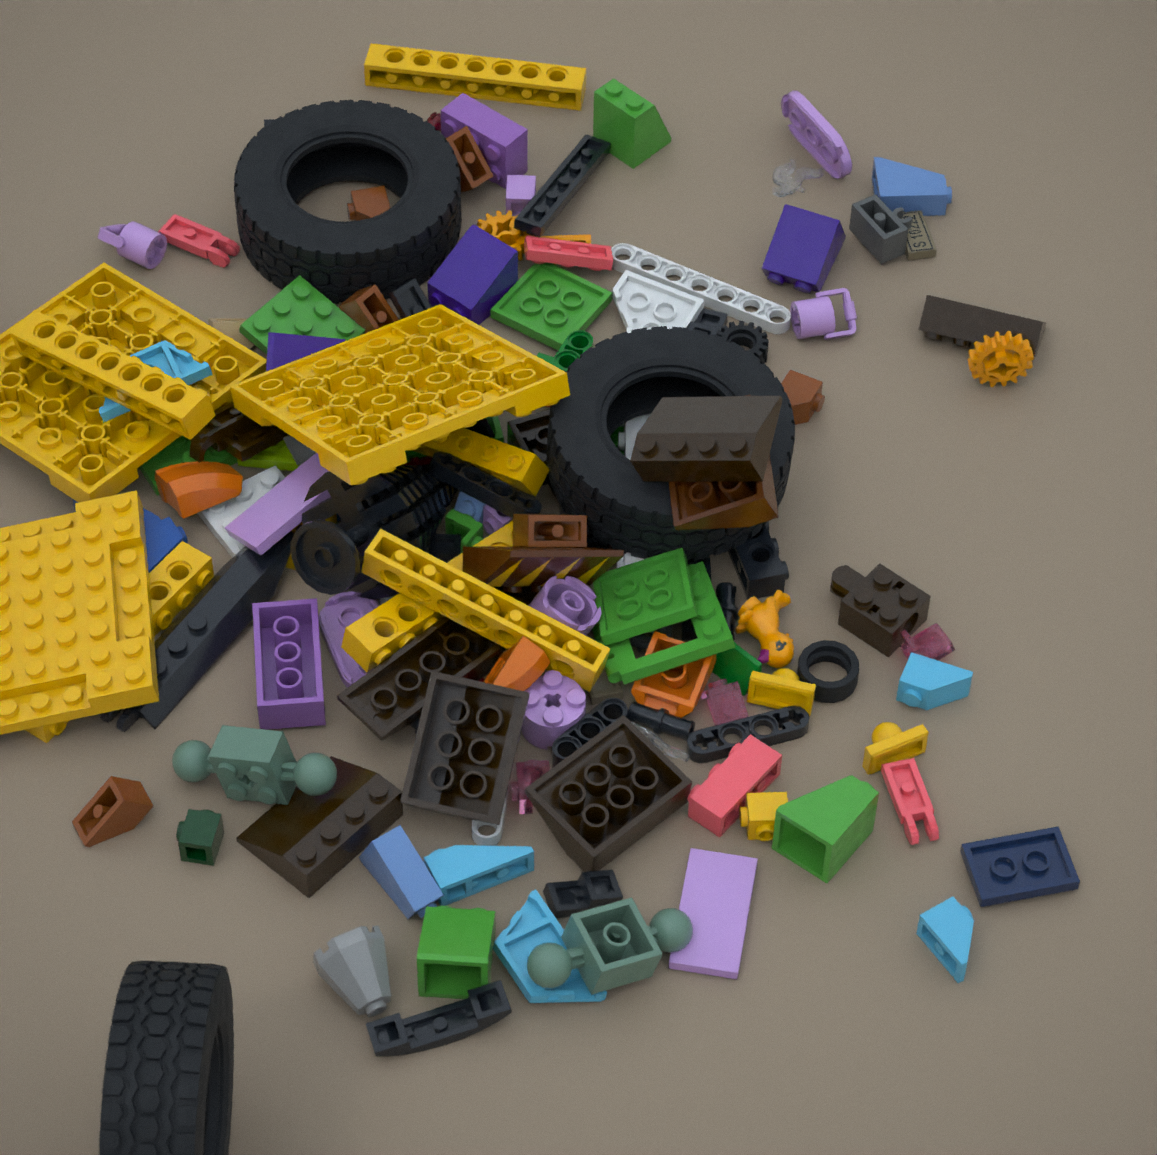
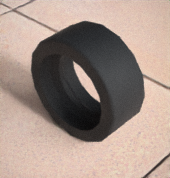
[797,640,859,703]

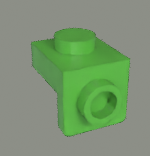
[445,508,484,553]

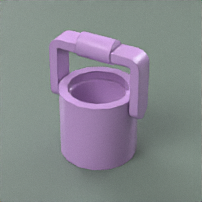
[98,221,167,269]
[790,288,857,340]

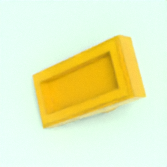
[747,668,816,716]
[862,722,929,775]

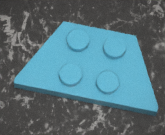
[99,340,213,422]
[493,889,607,1003]

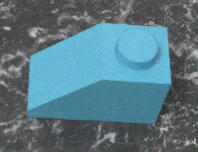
[896,652,973,710]
[916,896,974,983]

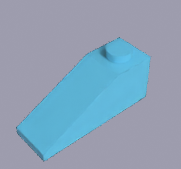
[423,845,534,906]

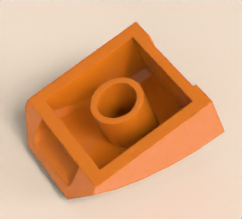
[154,461,243,519]
[631,631,717,718]
[483,636,550,691]

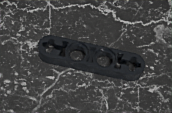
[428,451,542,518]
[686,706,809,763]

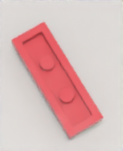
[524,236,613,271]

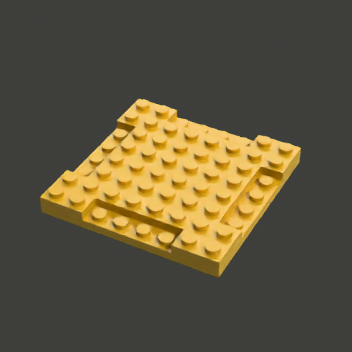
[0,262,267,503]
[230,304,570,485]
[0,490,159,735]

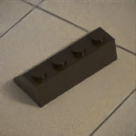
[919,295,1046,357]

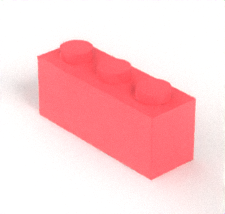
[687,734,782,838]

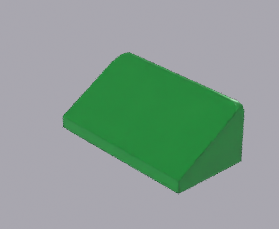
[712,642,762,696]

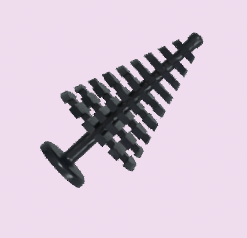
[291,464,457,600]

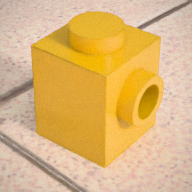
[739,792,788,841]

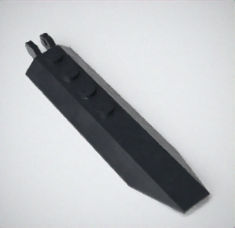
[100,531,294,732]

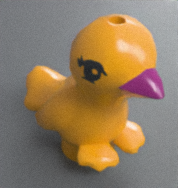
[734,590,794,668]

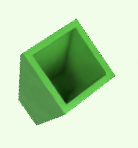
[593,78,671,169]
[772,775,879,883]
[417,905,496,999]

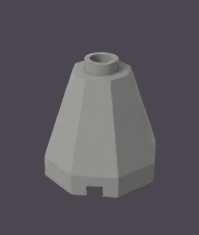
[313,926,391,1017]

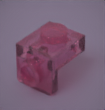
[900,622,955,660]
[701,678,749,725]
[510,759,550,814]

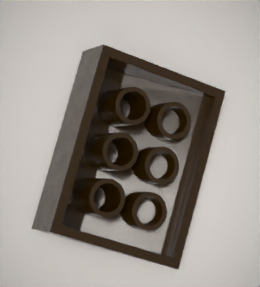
[630,396,783,482]
[400,671,530,825]
[524,715,692,872]
[236,756,403,898]

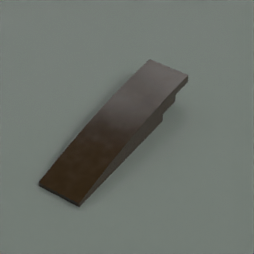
[337,586,538,741]

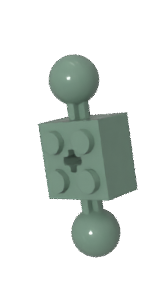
[172,725,337,805]
[527,897,693,995]

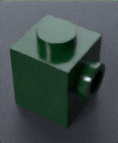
[176,809,224,866]

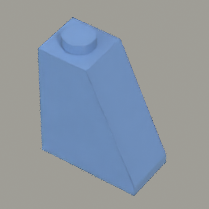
[871,157,952,216]
[359,825,443,919]

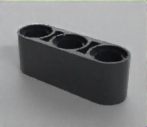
[552,698,628,768]

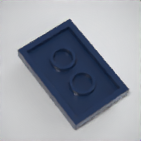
[960,826,1080,907]

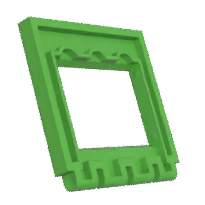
[592,561,735,684]

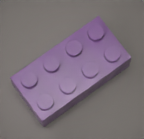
[252,598,326,730]

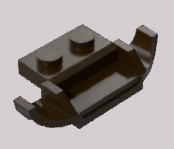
[190,402,288,463]

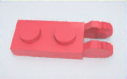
[158,214,240,268]
[881,758,939,845]

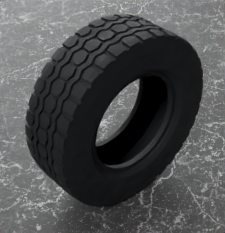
[234,100,462,304]
[546,326,795,561]
[99,960,234,1155]

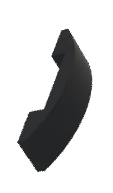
[365,980,512,1057]

